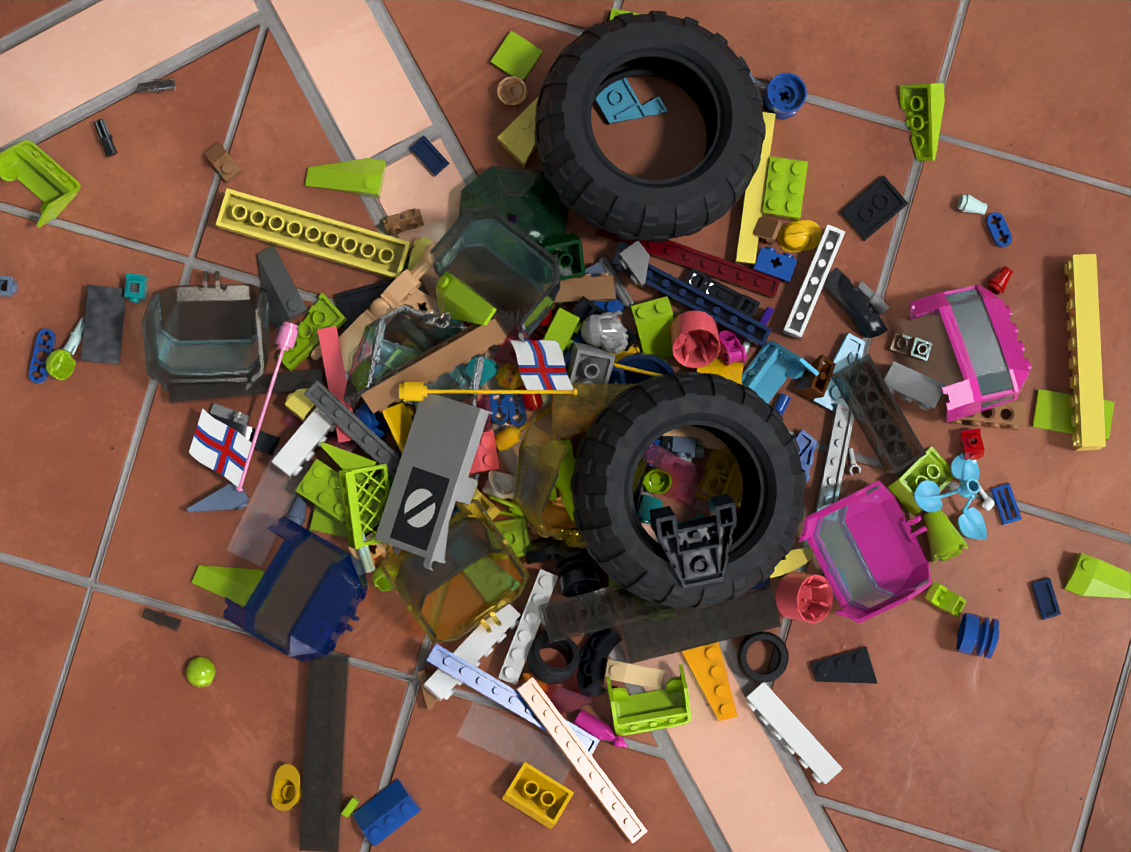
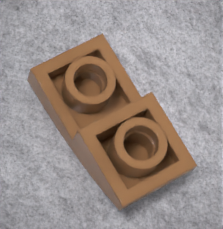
[888,331,933,361]

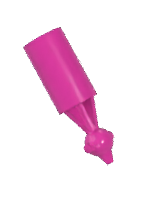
[573,709,628,748]

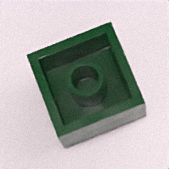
[538,232,586,283]

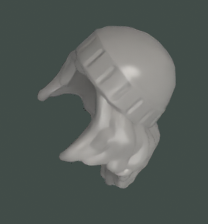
[581,311,628,354]

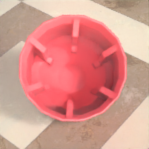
[670,311,720,368]
[776,571,833,623]

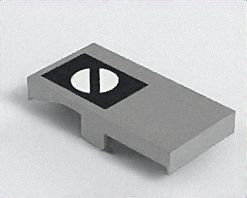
[375,393,493,571]

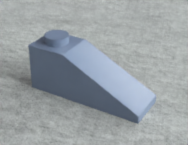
[187,483,251,513]

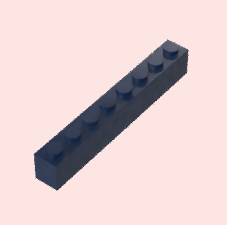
[627,263,772,349]

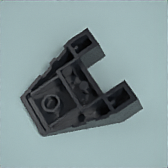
[650,494,737,589]

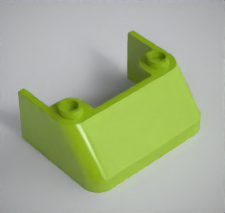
[0,140,81,228]
[606,664,692,736]

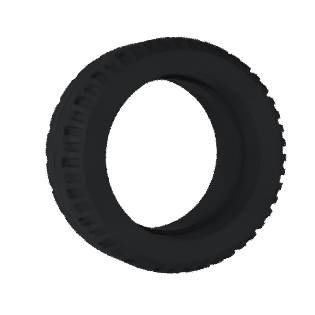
[527,631,580,685]
[737,631,789,682]

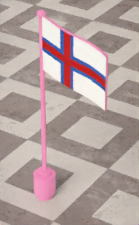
[189,321,298,492]

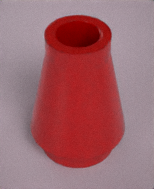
[987,266,1013,295]

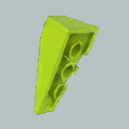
[305,158,387,198]
[435,271,497,326]
[1064,553,1131,599]
[191,565,277,613]

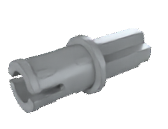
[856,282,890,315]

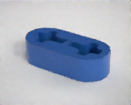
[986,212,1012,248]
[490,388,509,425]
[507,394,527,427]

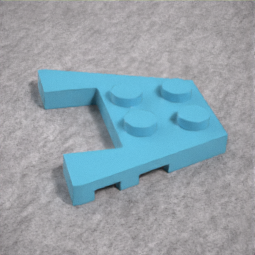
[595,78,668,125]

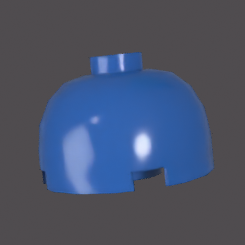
[354,402,389,438]

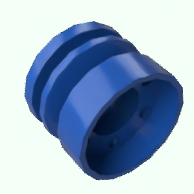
[762,73,807,119]
[956,612,999,659]

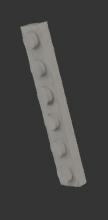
[814,403,856,520]

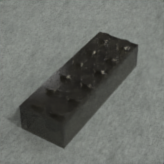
[830,354,926,475]

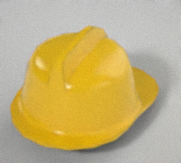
[777,220,822,253]
[271,764,303,811]

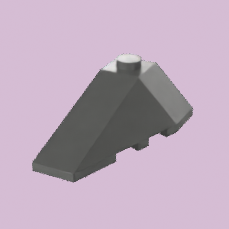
[257,245,309,330]

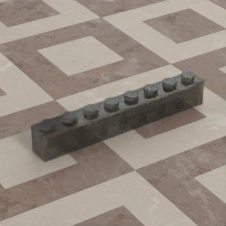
[168,369,325,405]

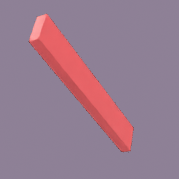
[317,326,354,443]

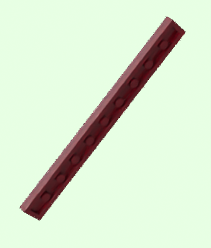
[595,228,781,298]

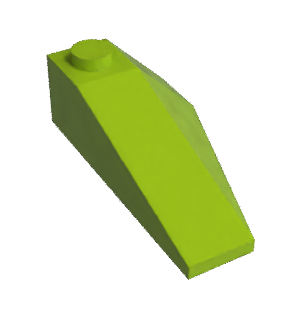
[899,83,945,161]

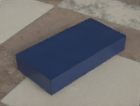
[410,136,450,177]
[1030,578,1061,620]

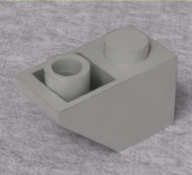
[618,241,650,287]

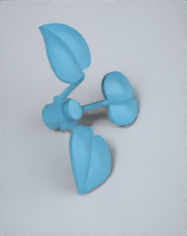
[913,453,987,540]

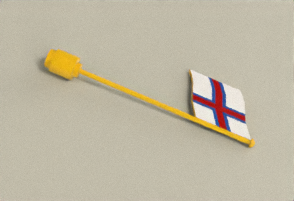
[399,340,578,401]

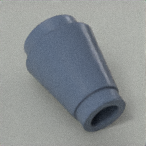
[287,496,307,526]

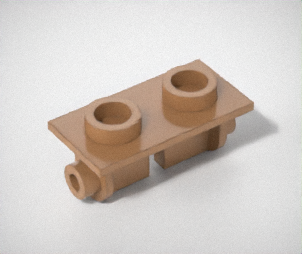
[383,208,424,236]

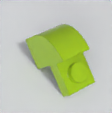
[925,581,967,618]

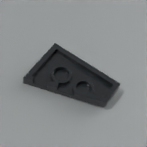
[811,647,878,684]

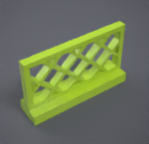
[339,463,390,549]

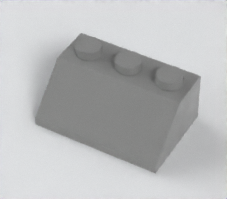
[560,342,615,411]
[880,361,947,411]

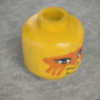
[496,363,523,390]

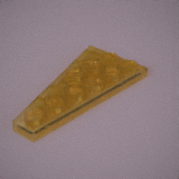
[552,383,636,441]

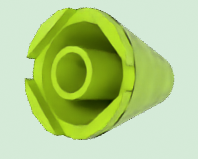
[924,509,969,563]

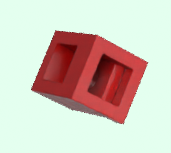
[959,428,985,460]

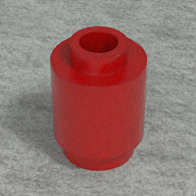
[520,385,543,412]

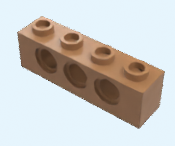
[945,397,1027,430]

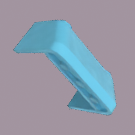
[742,341,819,404]

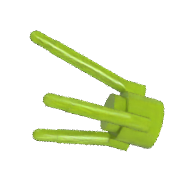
[489,495,528,518]

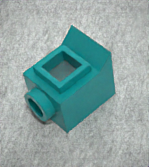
[124,273,149,303]

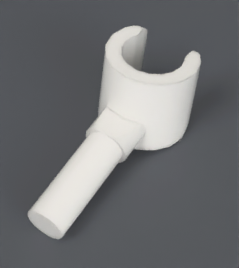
[848,448,861,475]
[979,486,994,511]

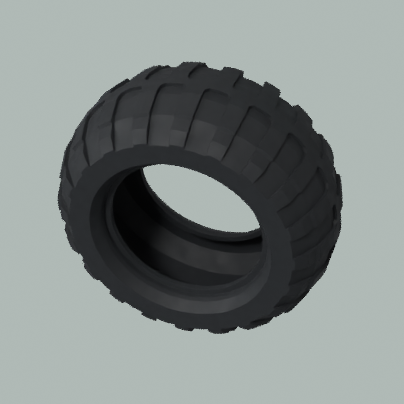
[534,11,766,242]
[570,372,806,608]

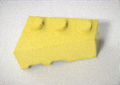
[497,97,538,168]

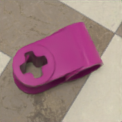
[719,330,747,366]

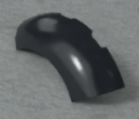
[824,267,888,338]
[526,529,587,565]
[577,618,623,697]

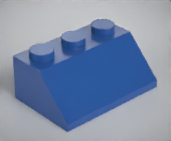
[352,778,422,847]

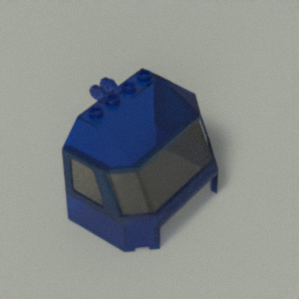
[223,516,368,662]

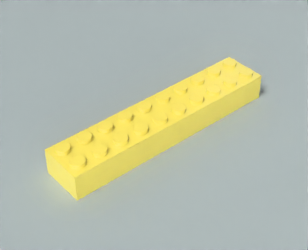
[216,188,412,280]
[1064,254,1106,451]

